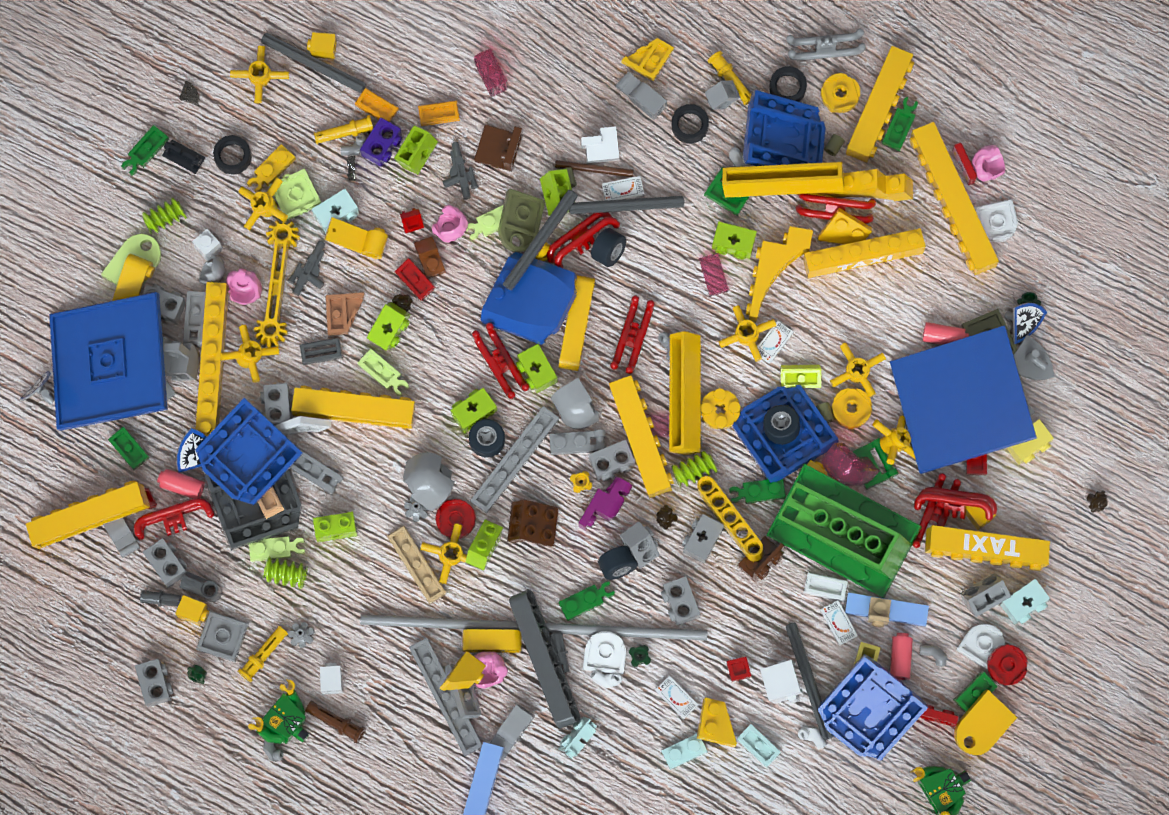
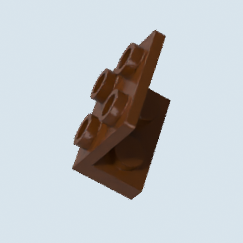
[474,125,523,172]
[507,499,558,547]
[737,536,785,582]

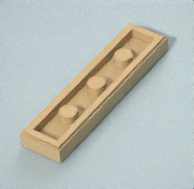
[387,526,447,605]

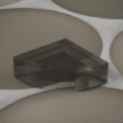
[179,81,200,106]
[347,156,357,181]

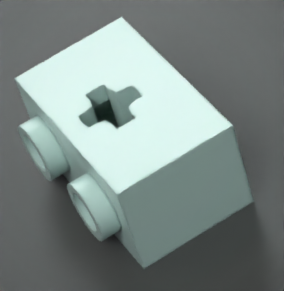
[312,189,359,233]
[1000,579,1050,625]

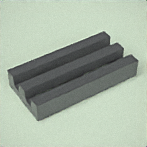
[300,338,342,365]

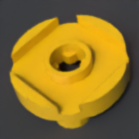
[821,73,860,113]
[701,388,741,430]
[831,388,872,429]

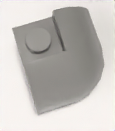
[162,336,199,381]
[551,378,599,429]
[403,452,455,512]

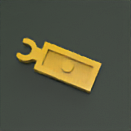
[247,144,296,193]

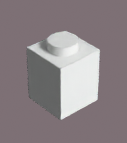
[192,229,223,262]
[320,663,343,695]

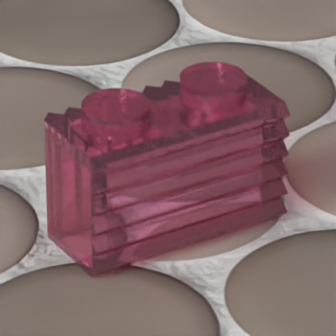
[474,49,508,97]

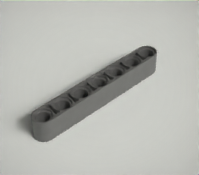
[509,589,580,729]

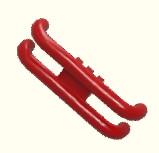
[795,193,876,224]
[546,212,620,268]
[610,295,655,375]
[472,323,530,399]
[912,473,961,554]
[914,487,997,520]
[134,498,215,540]

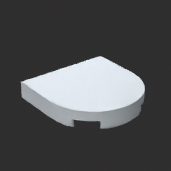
[974,199,1018,242]
[956,624,1005,671]
[583,631,626,674]

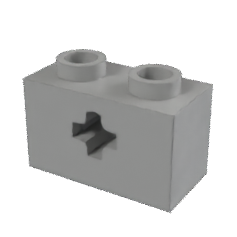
[682,514,724,564]

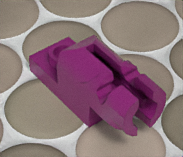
[578,477,632,531]

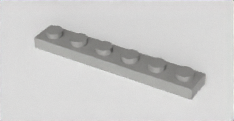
[470,406,559,514]
[409,638,482,757]

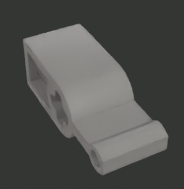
[616,71,667,120]
[103,518,140,558]
[489,704,535,760]

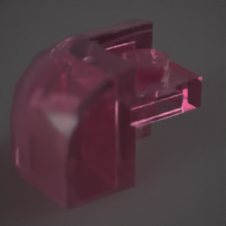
[821,443,880,486]

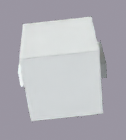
[581,126,619,164]
[760,660,803,704]

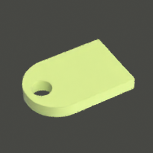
[101,234,161,286]

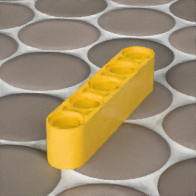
[559,275,595,371]
[697,476,764,562]

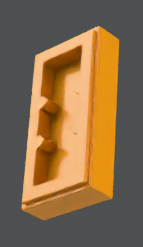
[355,88,399,122]
[418,100,460,126]

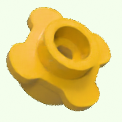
[570,471,592,493]

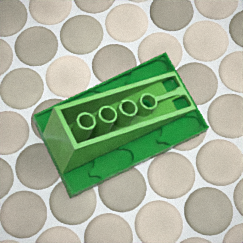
[767,464,922,598]

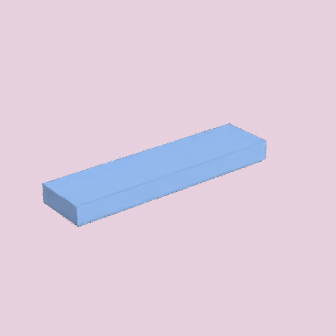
[845,593,929,627]
[463,742,504,815]

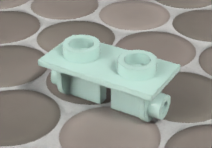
[558,716,597,759]

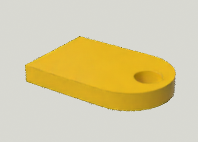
[954,690,1017,755]

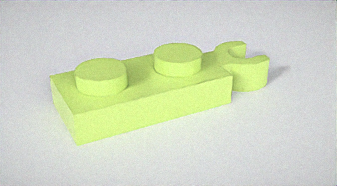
[466,205,503,240]
[357,349,409,397]
[249,536,305,562]

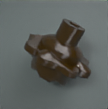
[392,294,413,312]
[1087,490,1108,513]
[656,505,678,530]

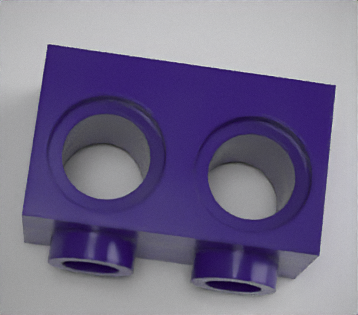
[360,117,403,167]

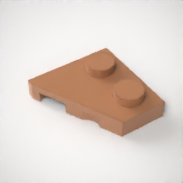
[326,292,364,336]

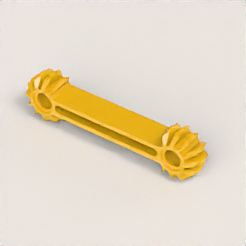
[254,220,300,348]

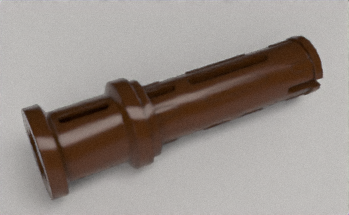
[305,700,366,744]

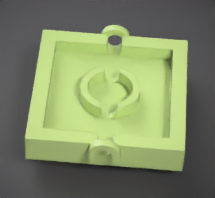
[269,168,321,221]

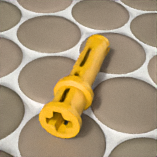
[707,50,752,105]
[313,115,373,144]
[237,626,288,683]

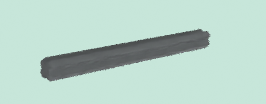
[261,33,366,93]
[503,190,578,290]
[569,196,685,214]
[786,623,833,740]

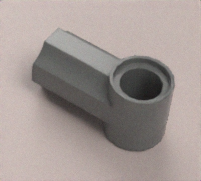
[180,572,222,602]

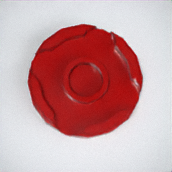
[435,499,476,539]
[987,644,1028,685]

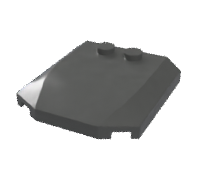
[204,470,301,550]

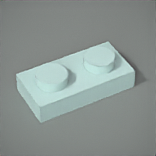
[736,724,781,768]
[661,734,707,770]

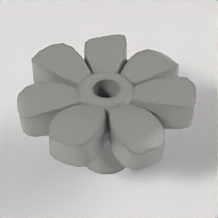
[404,497,429,522]
[288,622,314,648]

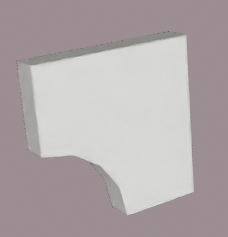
[274,416,331,435]

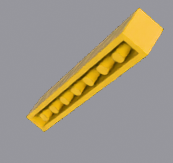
[909,122,999,275]
[195,282,229,436]

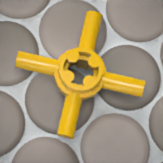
[230,46,289,104]
[239,178,288,231]
[718,305,776,362]
[220,325,279,383]
[830,342,886,398]
[872,416,916,465]
[420,524,467,584]

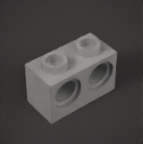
[143,285,186,325]
[260,383,292,425]
[588,440,635,481]
[619,521,659,569]
[143,538,187,588]
[960,573,1011,617]
[661,576,700,626]
[135,659,173,708]

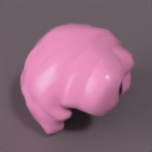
[972,145,1005,182]
[432,205,468,243]
[226,268,262,305]
[474,652,508,689]

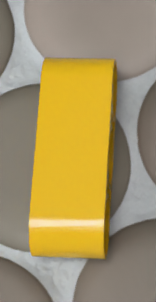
[462,629,522,653]

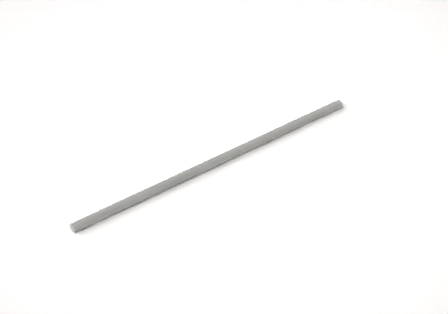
[360,614,707,641]

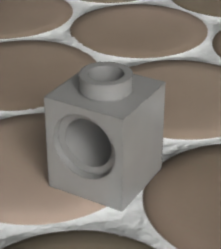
[705,80,741,110]

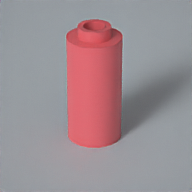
[922,322,969,345]
[157,468,205,499]
[890,633,913,680]

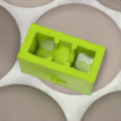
[394,125,438,175]
[540,169,572,216]
[712,221,757,260]
[366,302,411,350]
[516,344,558,393]
[450,388,498,434]
[313,512,358,542]
[466,519,503,570]

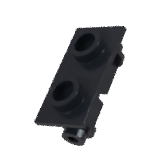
[162,140,206,174]

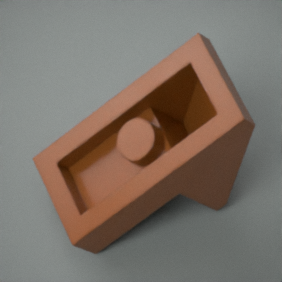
[414,236,446,279]

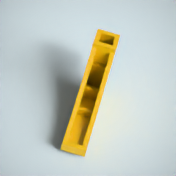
[808,169,913,201]
[746,226,813,323]

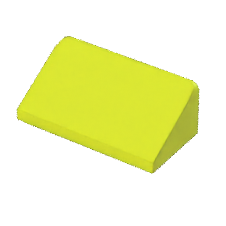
[780,365,821,388]

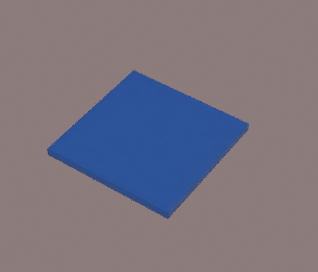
[49,292,168,431]
[890,325,1037,474]

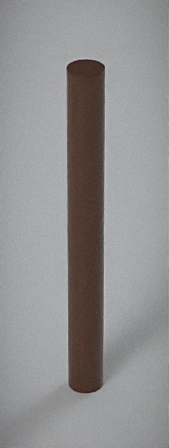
[555,160,634,177]

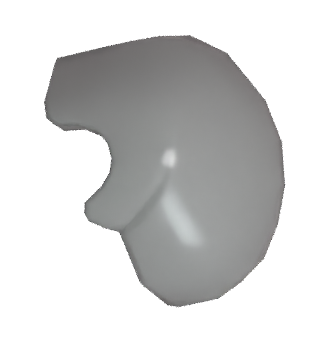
[199,256,225,285]

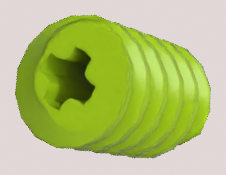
[142,198,187,236]
[672,451,718,488]
[263,556,308,589]

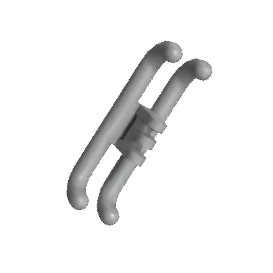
[786,28,866,61]

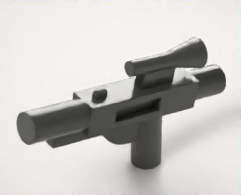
[442,142,479,200]
[287,241,325,296]

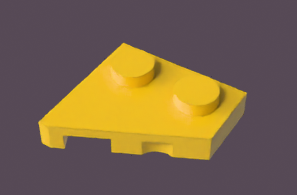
[621,38,674,82]
[817,208,872,244]
[697,697,737,747]

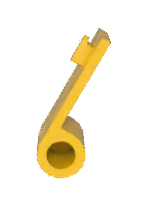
[324,217,388,259]
[112,254,155,301]

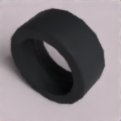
[769,66,807,102]
[672,104,709,144]
[213,135,252,175]

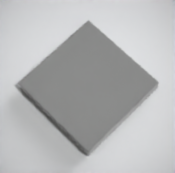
[196,611,249,663]

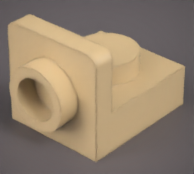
[867,597,891,627]

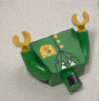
[248,679,310,744]
[910,766,971,815]

